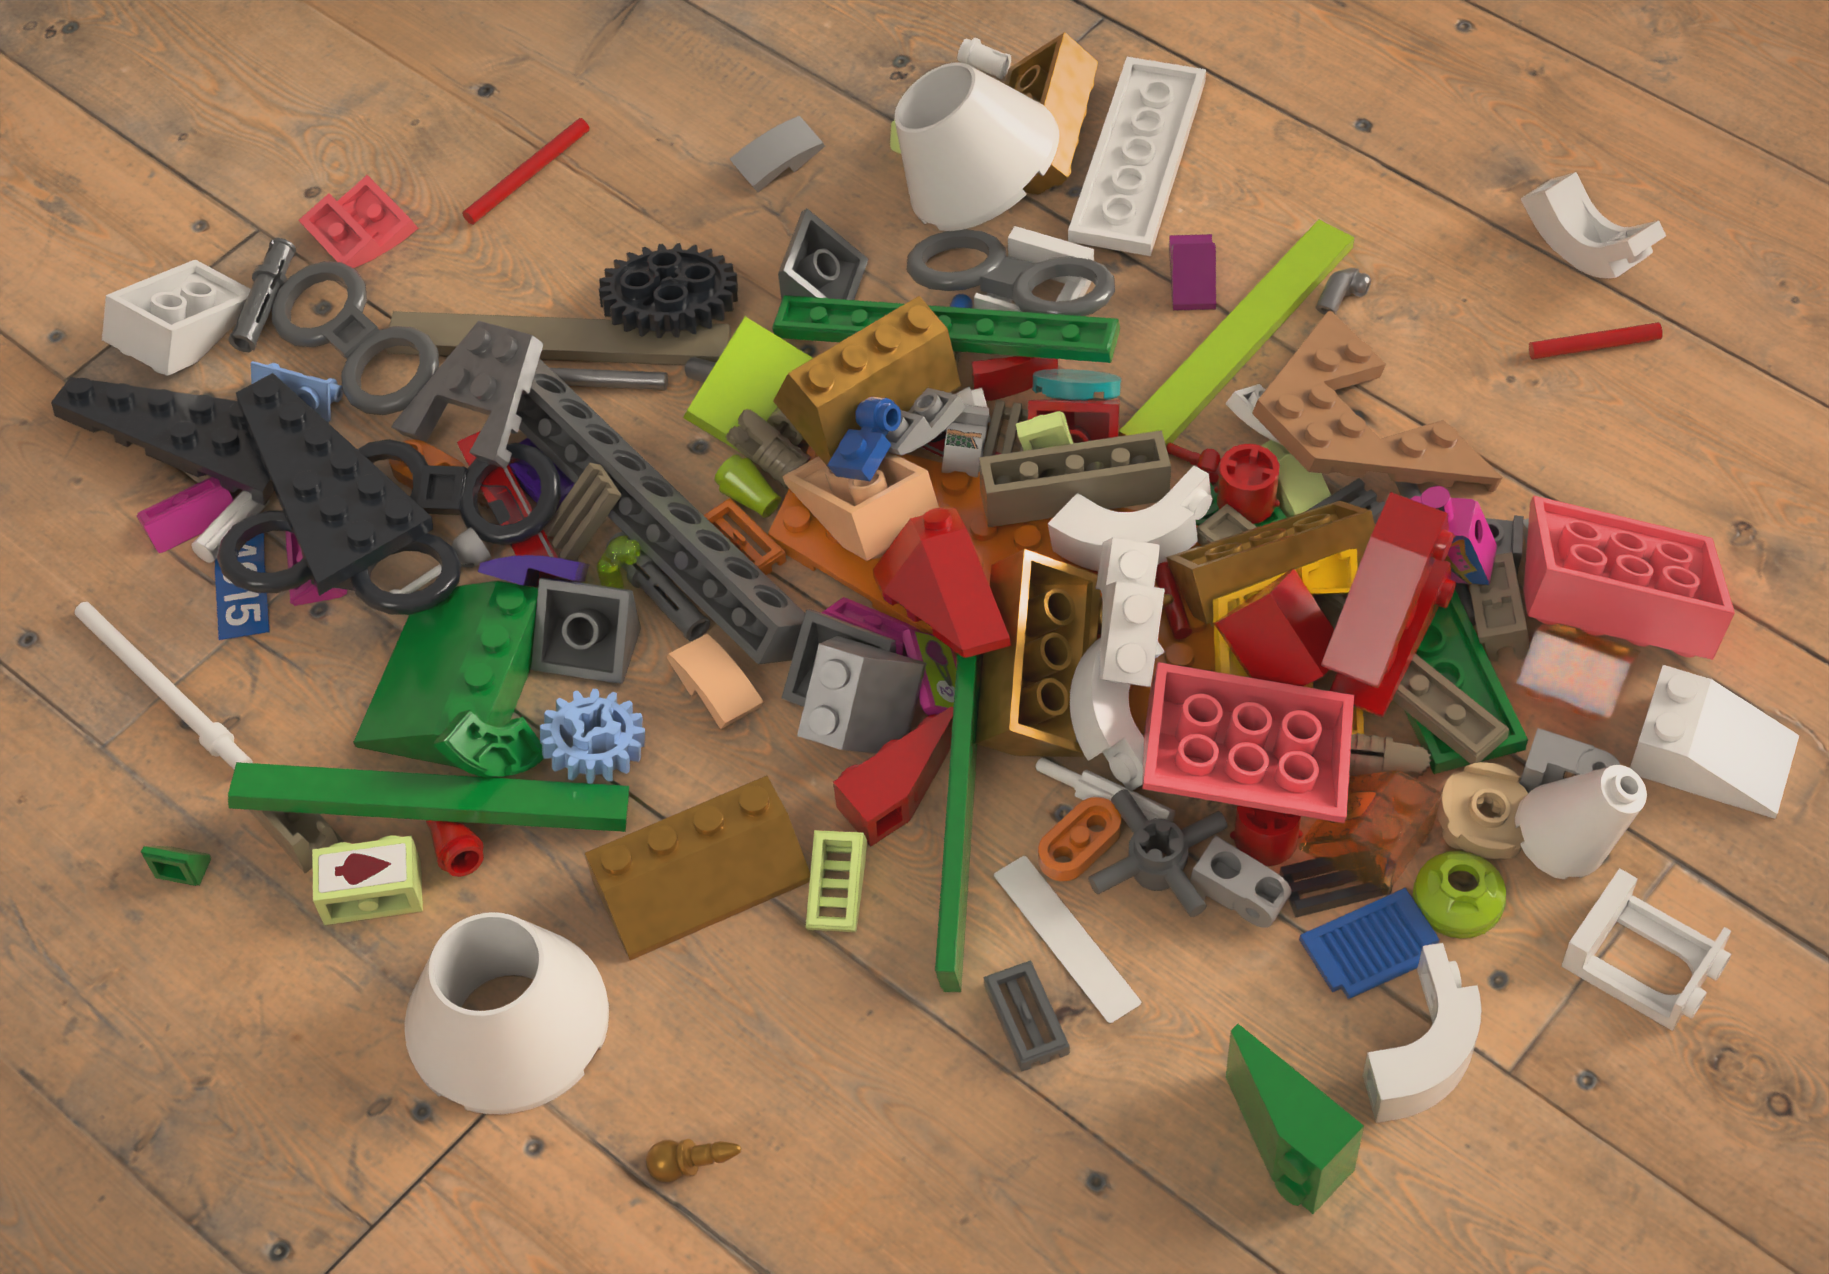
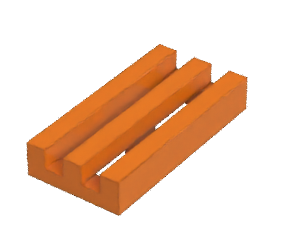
[703,498,787,575]

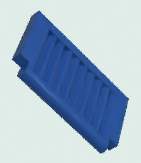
[1299,888,1440,999]

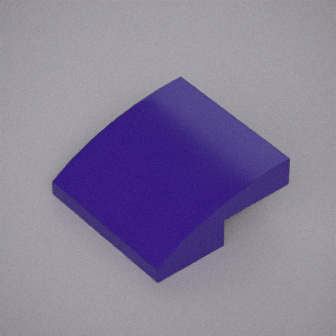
[478,555,590,586]

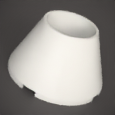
[895,62,1060,231]
[405,913,609,1114]

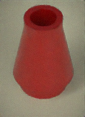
[426,820,484,877]

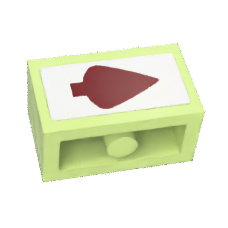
[312,835,423,925]

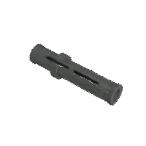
[229,238,296,353]
[606,531,710,641]

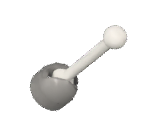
[390,527,491,594]

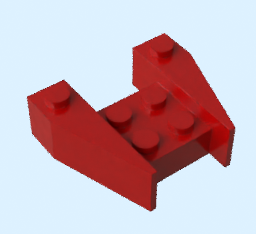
[1321,492,1456,718]

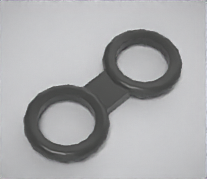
[906,229,1115,316]
[272,261,439,415]

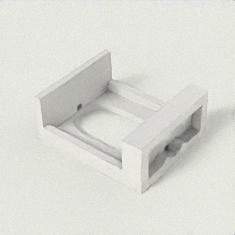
[974,226,1094,312]
[1561,868,1731,1031]

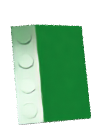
[353,581,538,768]

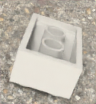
[102,260,251,376]
[1630,665,1799,819]

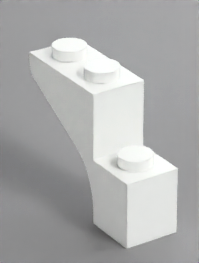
[1096,537,1165,687]

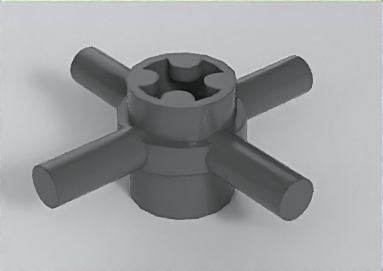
[1088,789,1228,917]

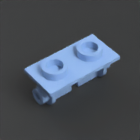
[250,361,343,422]

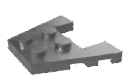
[392,321,543,469]

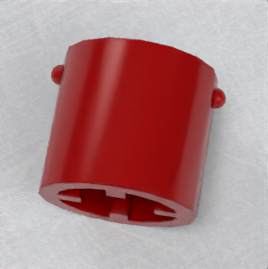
[1214,444,1280,524]
[1230,805,1303,867]

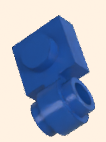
[827,397,901,481]

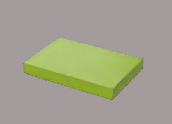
[683,316,813,455]

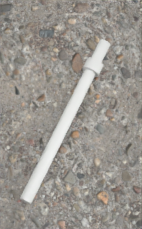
[74,602,253,769]

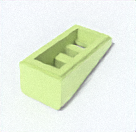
[806,830,867,932]

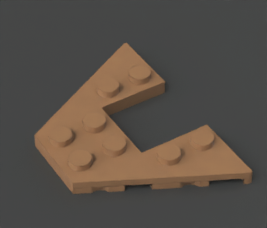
[1252,310,1503,492]

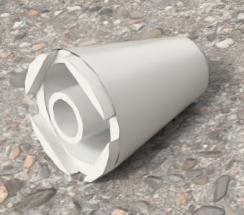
[1515,765,1647,879]

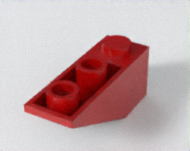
[833,706,954,847]

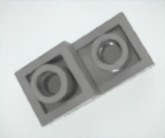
[730,116,825,193]
[885,387,966,455]

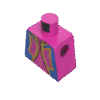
[1410,486,1497,585]

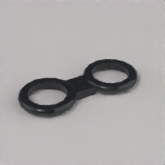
[358,439,561,546]
[217,510,462,615]

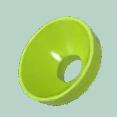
[1412,851,1506,939]

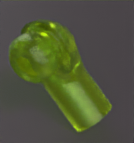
[596,536,641,589]

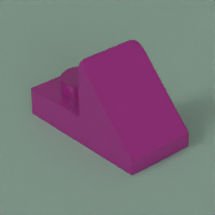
[1169,234,1216,310]

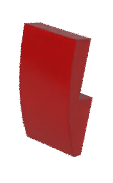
[972,356,1058,402]

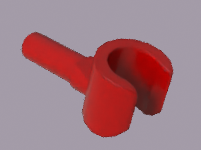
[1166,443,1221,485]

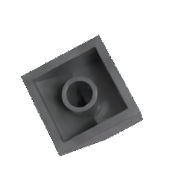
[797,636,927,753]

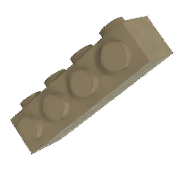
[979,430,1171,527]

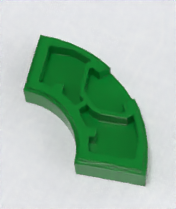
[433,710,544,778]

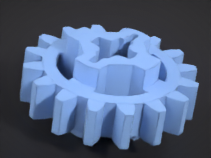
[540,689,645,784]

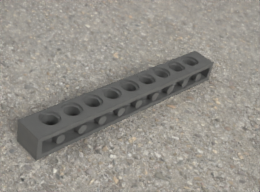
[516,359,805,665]

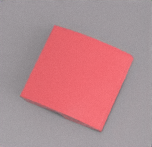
[298,175,418,268]

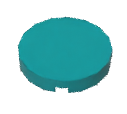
[1032,369,1121,401]

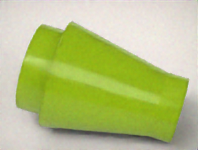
[714,454,781,518]

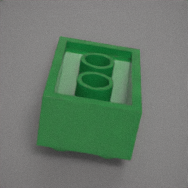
[1226,1024,1364,1214]

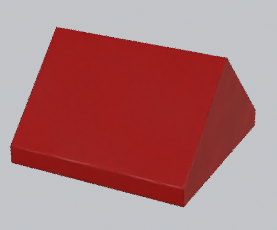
[1214,569,1334,687]

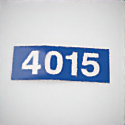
[215,533,270,640]

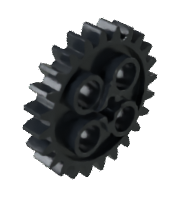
[599,243,738,338]

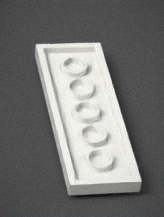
[1068,57,1206,256]

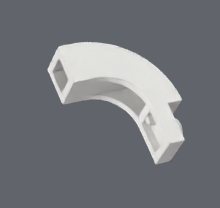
[1520,172,1666,279]
[1048,466,1212,571]
[1070,638,1165,791]
[1363,943,1481,1123]

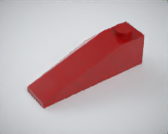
[873,507,1011,658]

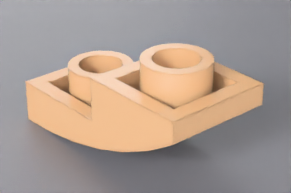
[667,634,764,730]

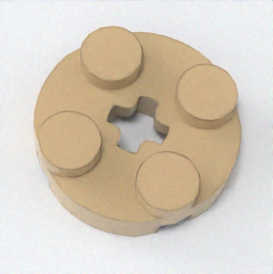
[1437,762,1532,859]

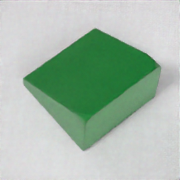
[141,846,211,886]

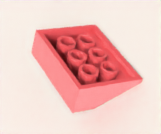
[1523,495,1735,660]
[1142,662,1354,823]

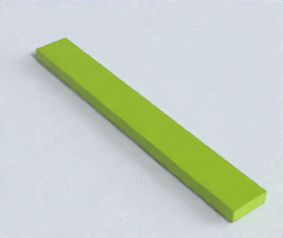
[1119,219,1354,446]

